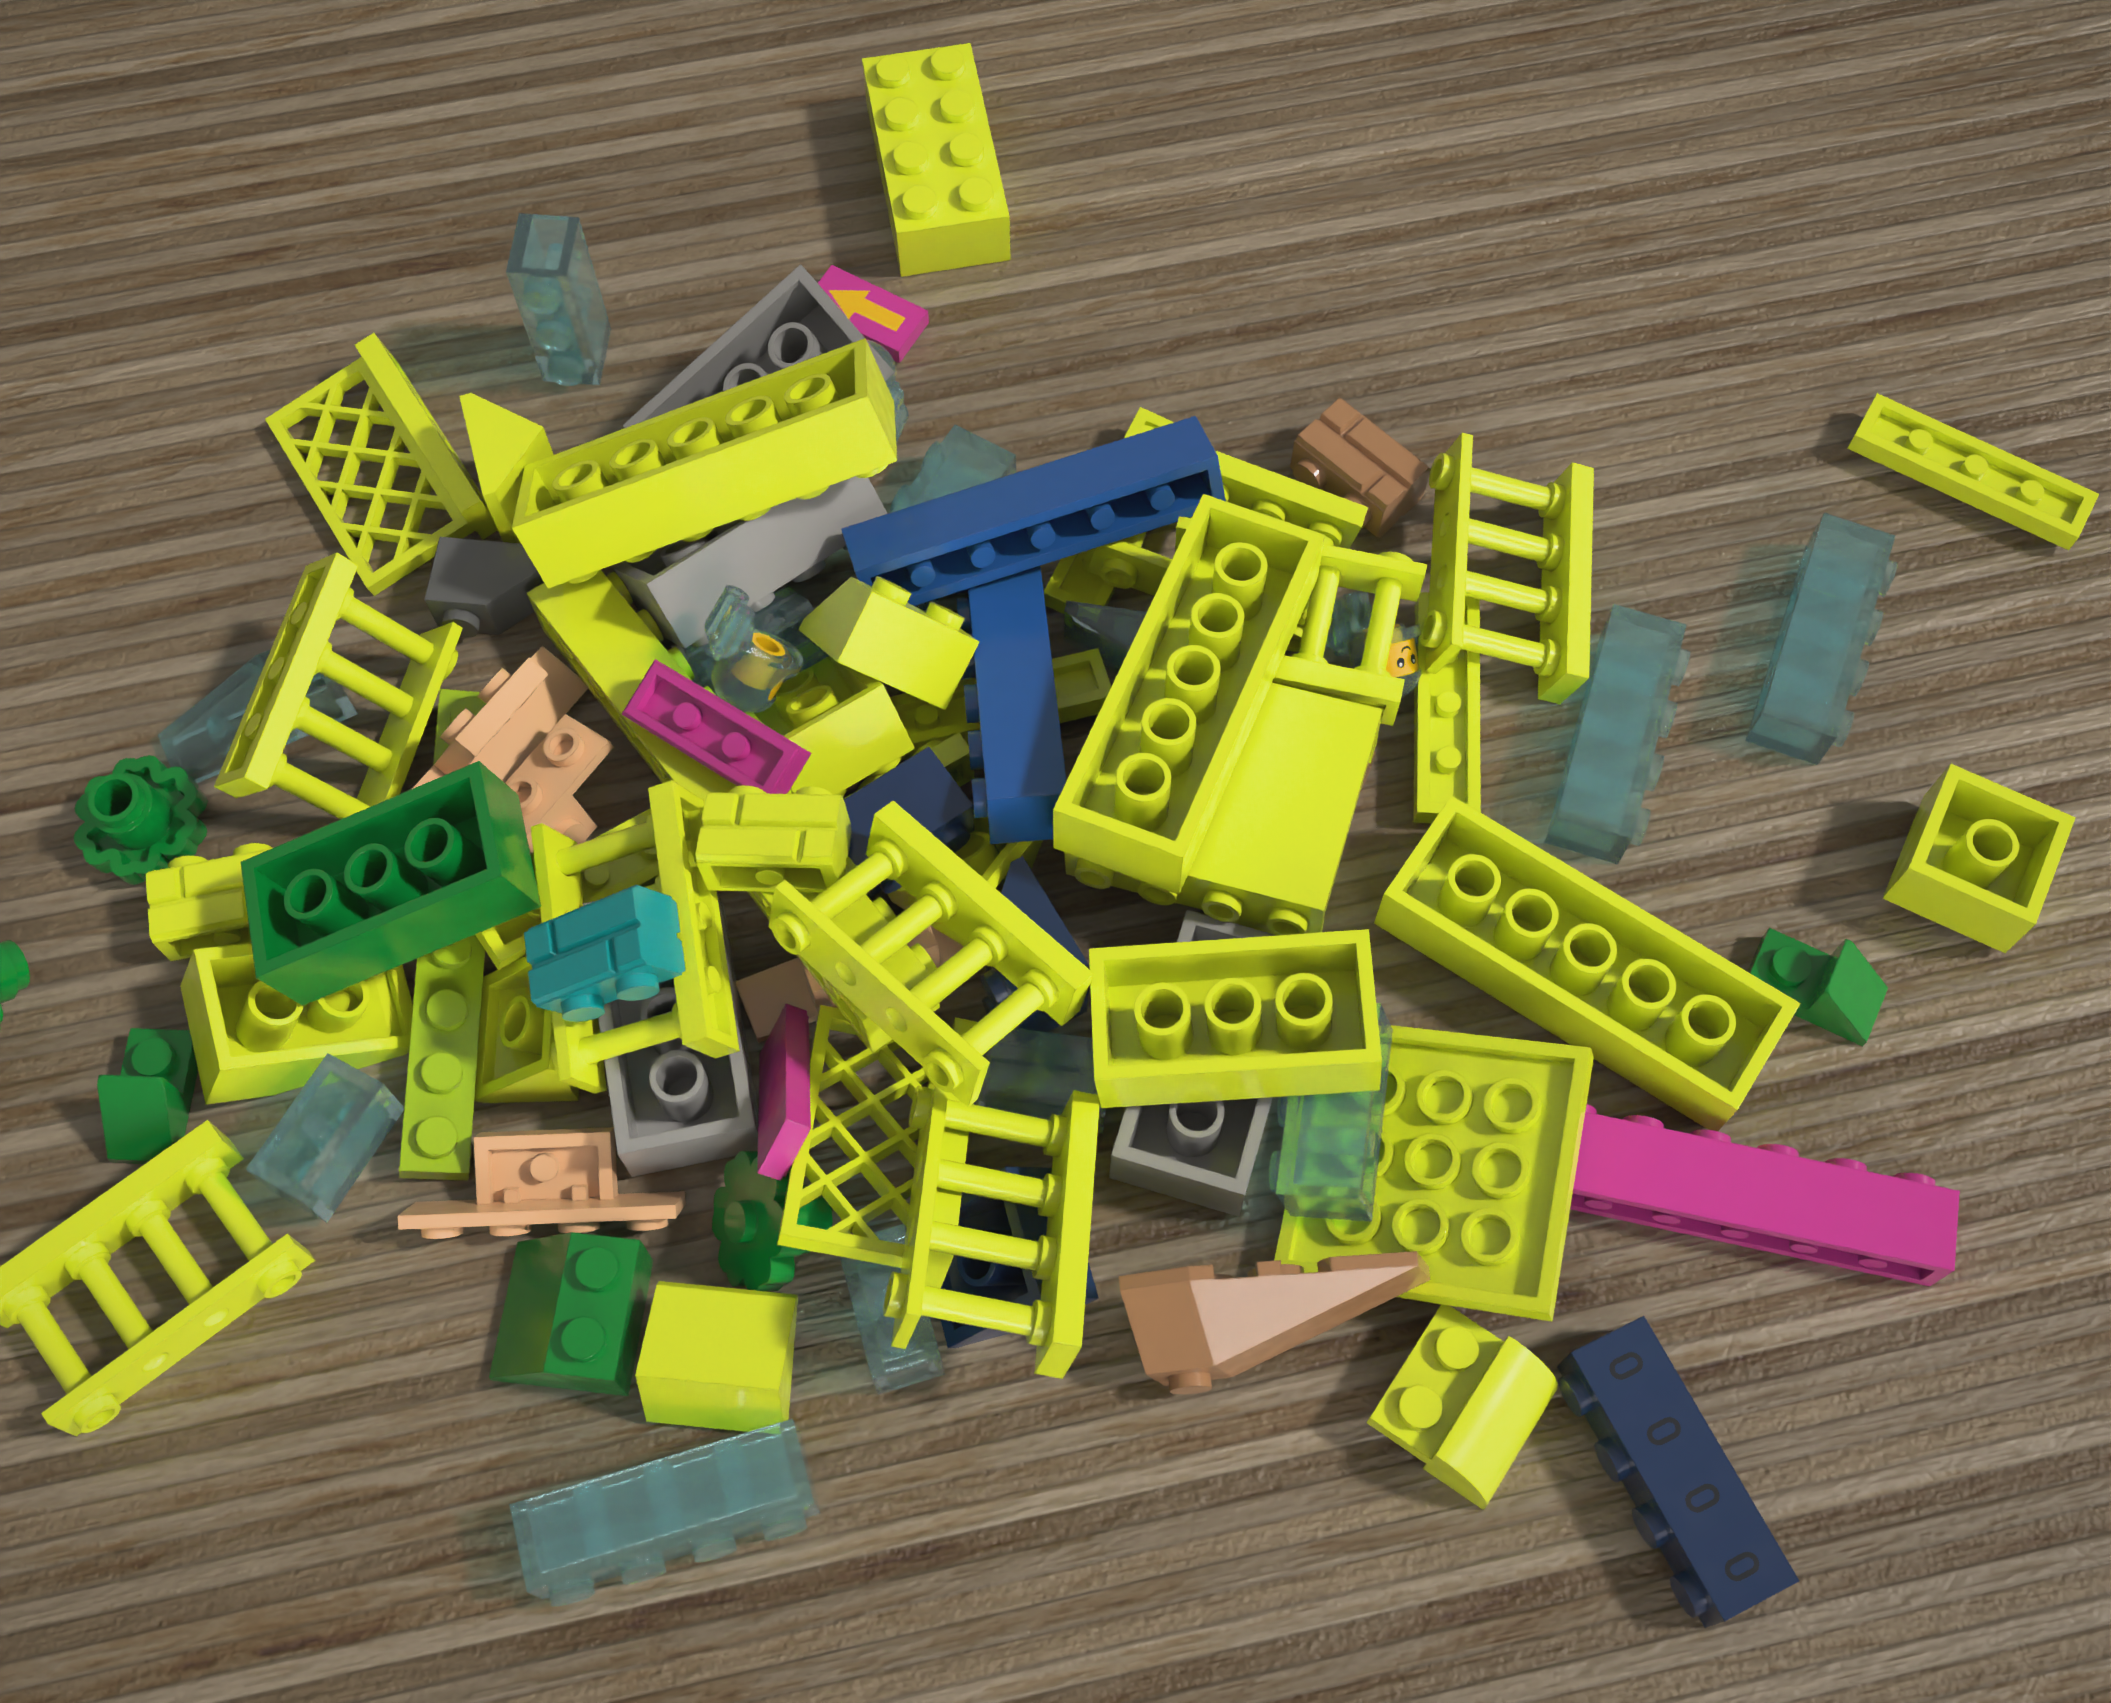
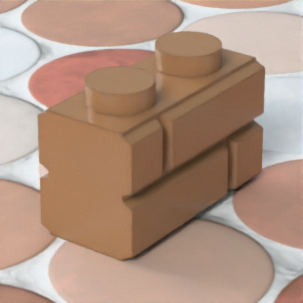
[1290,398,1431,538]

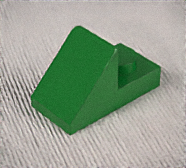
[1748,928,1888,1047]
[97,1028,198,1164]

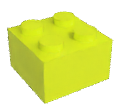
[1882,764,2076,953]

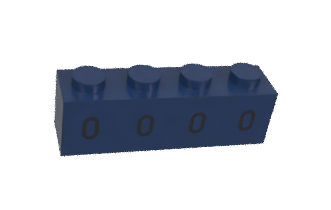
[1557,1316,1799,1628]

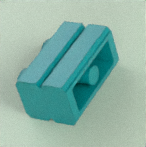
[524,885,686,1022]

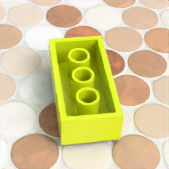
[862,43,1011,277]
[1089,929,1382,1108]

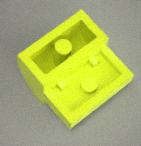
[1366,1304,1558,1510]

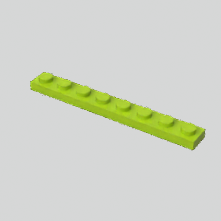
[399,689,486,1181]

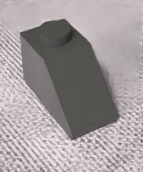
[424,537,544,637]

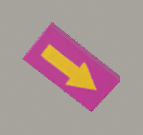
[818,265,929,363]

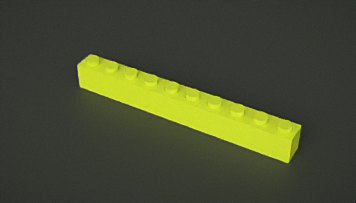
[527,570,940,1053]

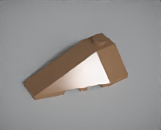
[1119,1251,1430,1394]

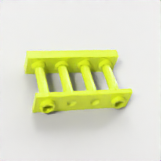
[1088,423,1368,652]
[1420,433,1594,704]
[1175,516,1427,726]
[214,552,463,819]
[531,780,740,1094]
[768,801,1094,1107]
[883,1081,1100,1379]
[0,1120,315,1437]

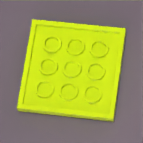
[1274,1024,1594,1322]

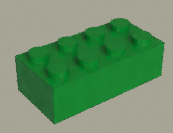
[241,761,541,1006]

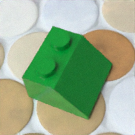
[489,1232,654,1396]

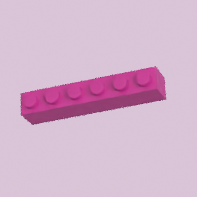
[1570,1104,1960,1286]

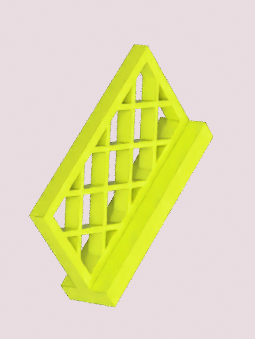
[265,333,498,596]
[777,1005,977,1288]

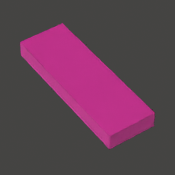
[622,659,812,794]
[757,1003,811,1181]

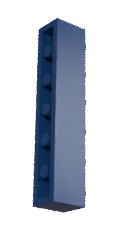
[841,416,1226,606]
[956,566,1066,844]

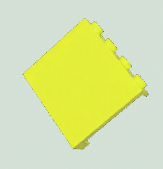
[1064,683,1382,935]

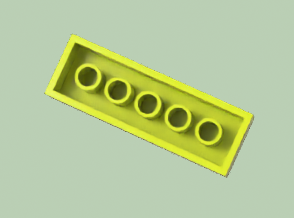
[512,338,897,589]
[1053,494,1325,894]
[1374,795,1801,1131]

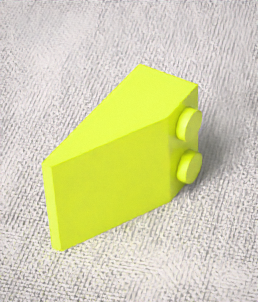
[722,644,915,796]
[180,944,413,1104]

